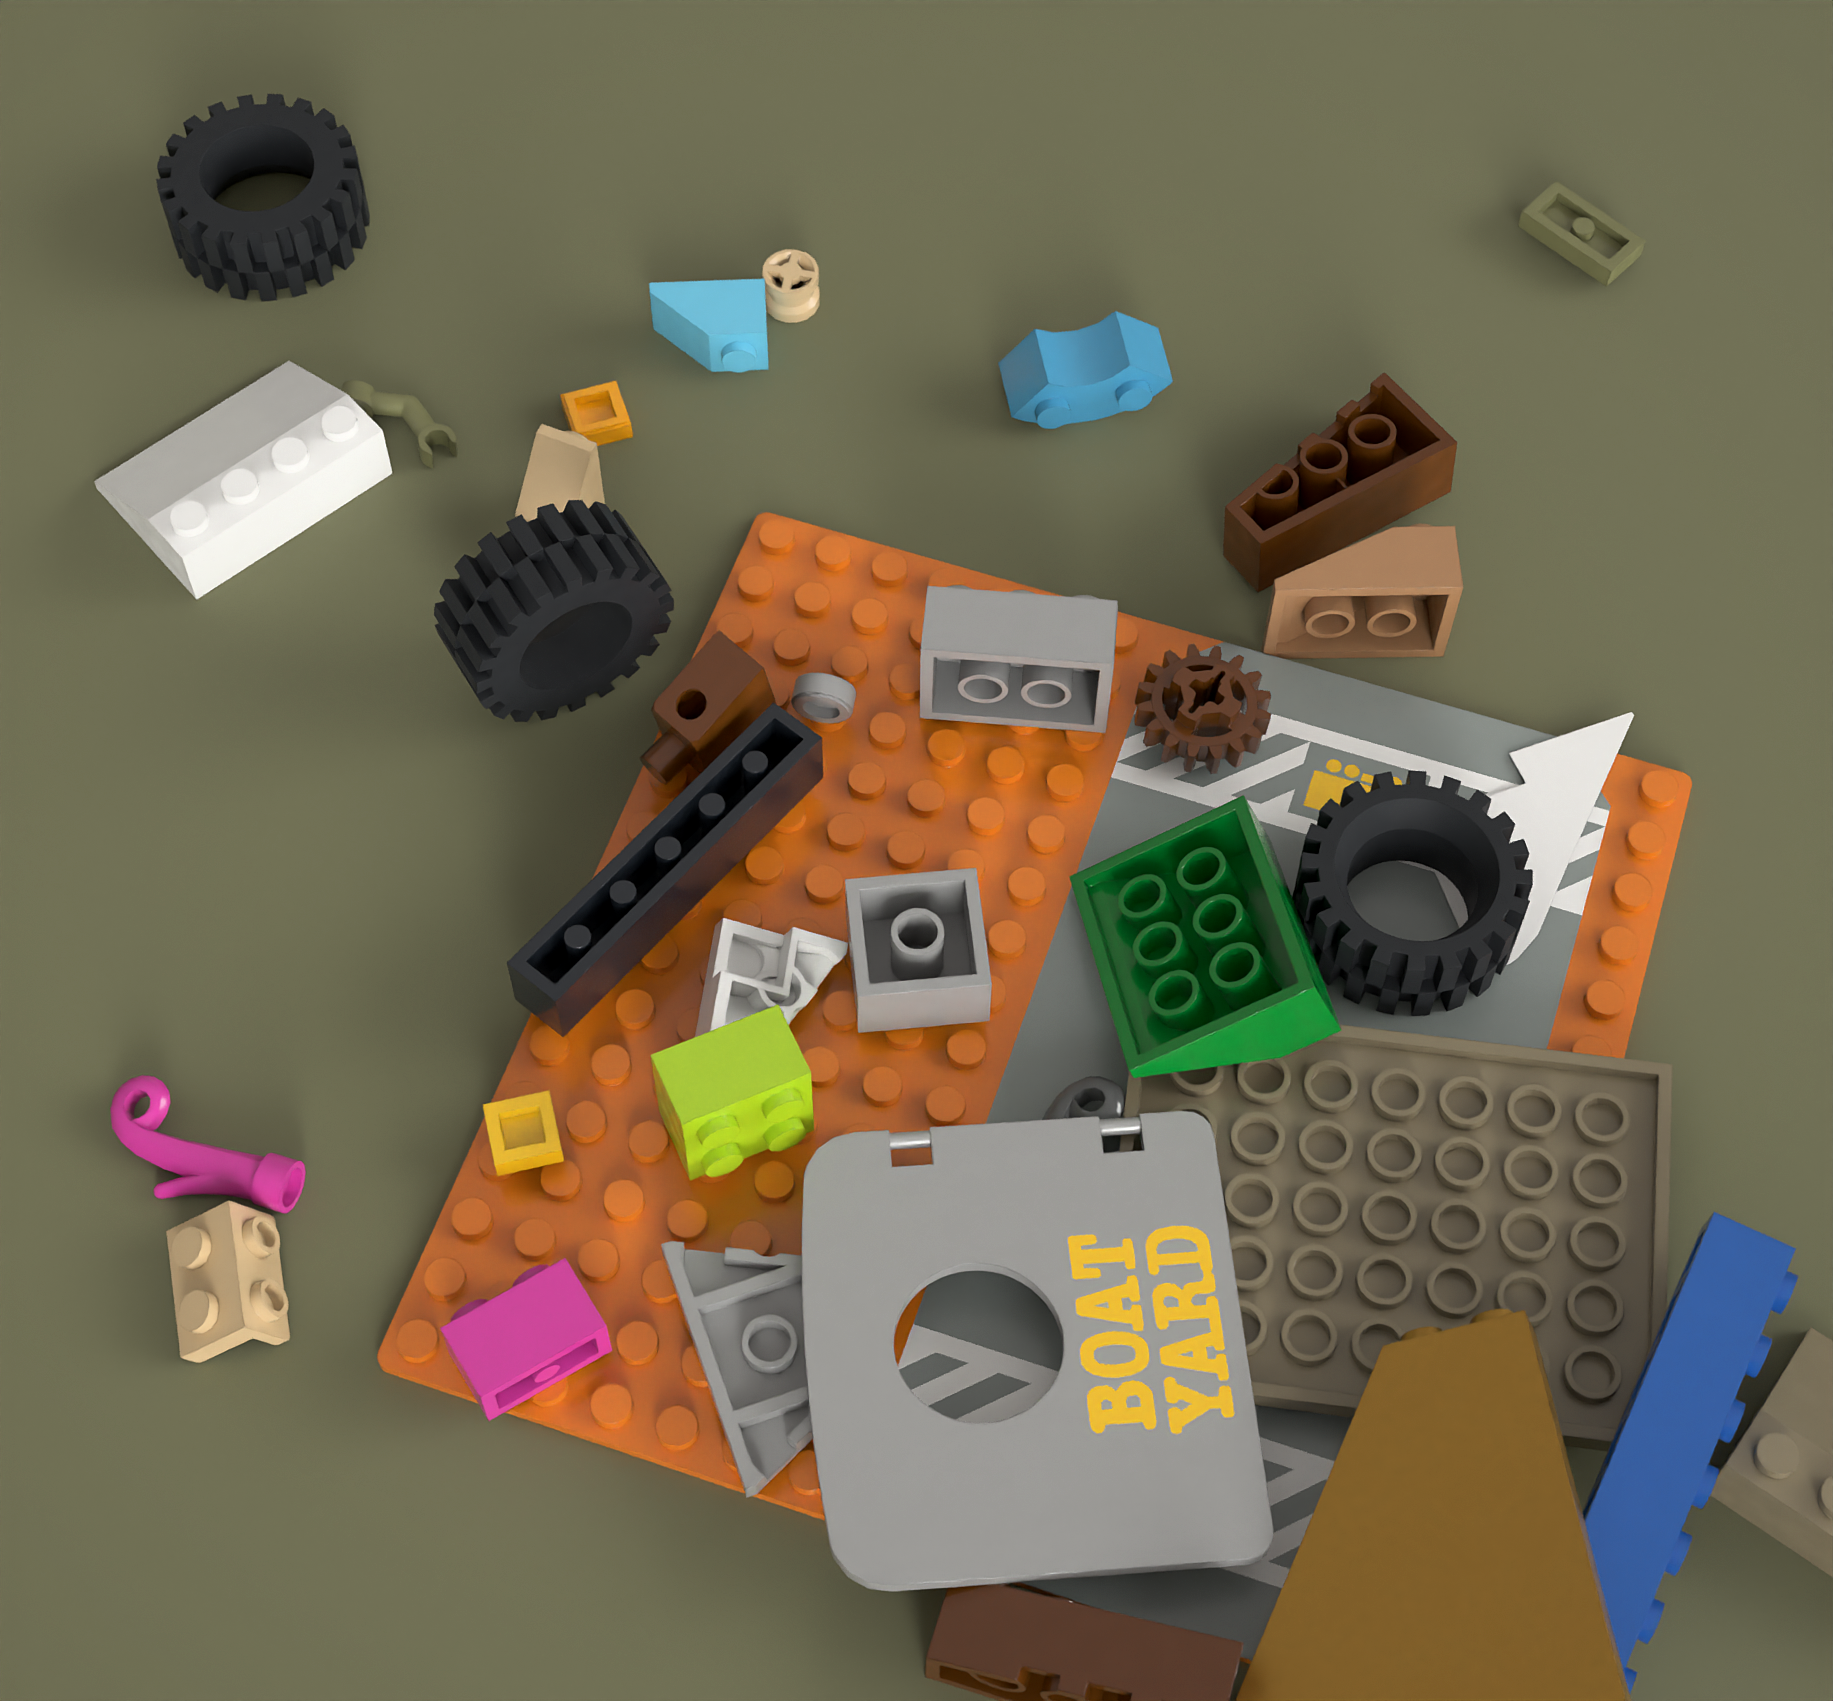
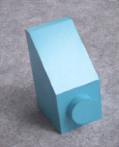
[649,279,769,373]

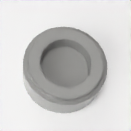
[791,673,857,723]

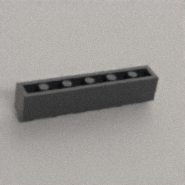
[507,702,823,1037]

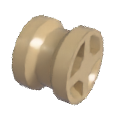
[762,249,820,323]

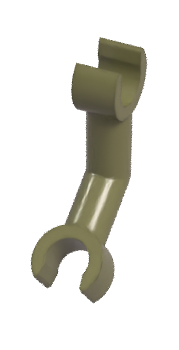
[342,380,458,468]

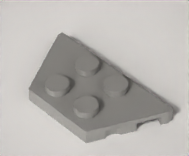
[661,1241,813,1498]

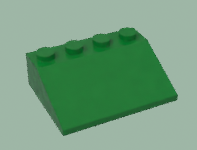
[1069,795,1342,1078]

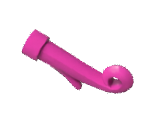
[110,1075,306,1214]

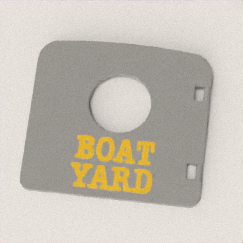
[802,1111,1273,1592]

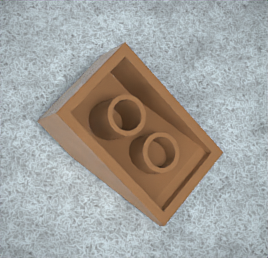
[1261,524,1463,659]

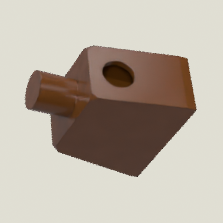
[640,630,777,785]

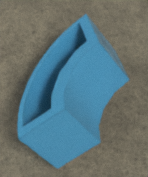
[998,311,1173,429]

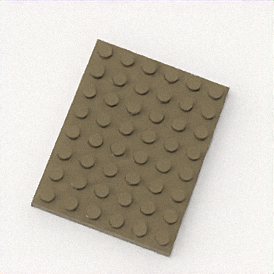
[1119,1024,1673,1451]

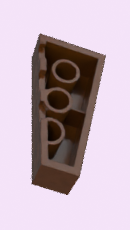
[1223,372,1457,592]
[925,1583,1244,1701]

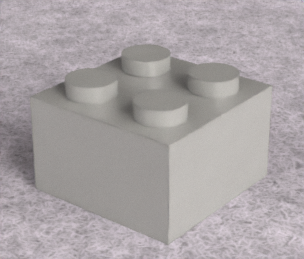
[845,868,992,1033]

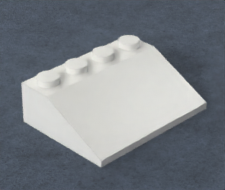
[94,361,393,599]

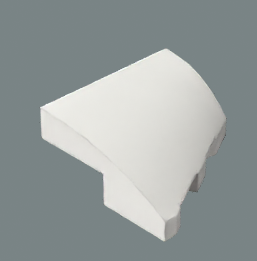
[695,918,848,1037]

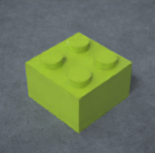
[650,1004,814,1181]

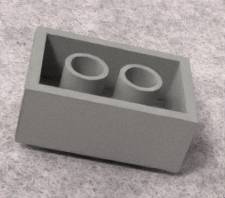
[919,585,1118,733]

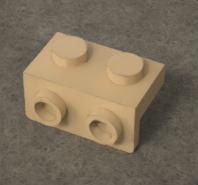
[166,1201,290,1363]

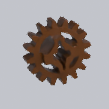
[1134,644,1271,774]

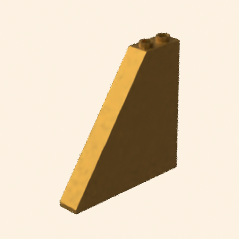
[1235,1309,1631,1701]

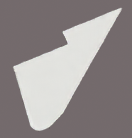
[1433,712,1634,965]

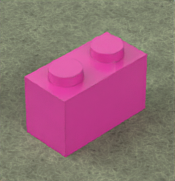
[440,1258,612,1421]

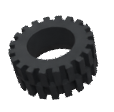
[156,93,370,301]
[434,500,674,722]
[1292,770,1533,1016]

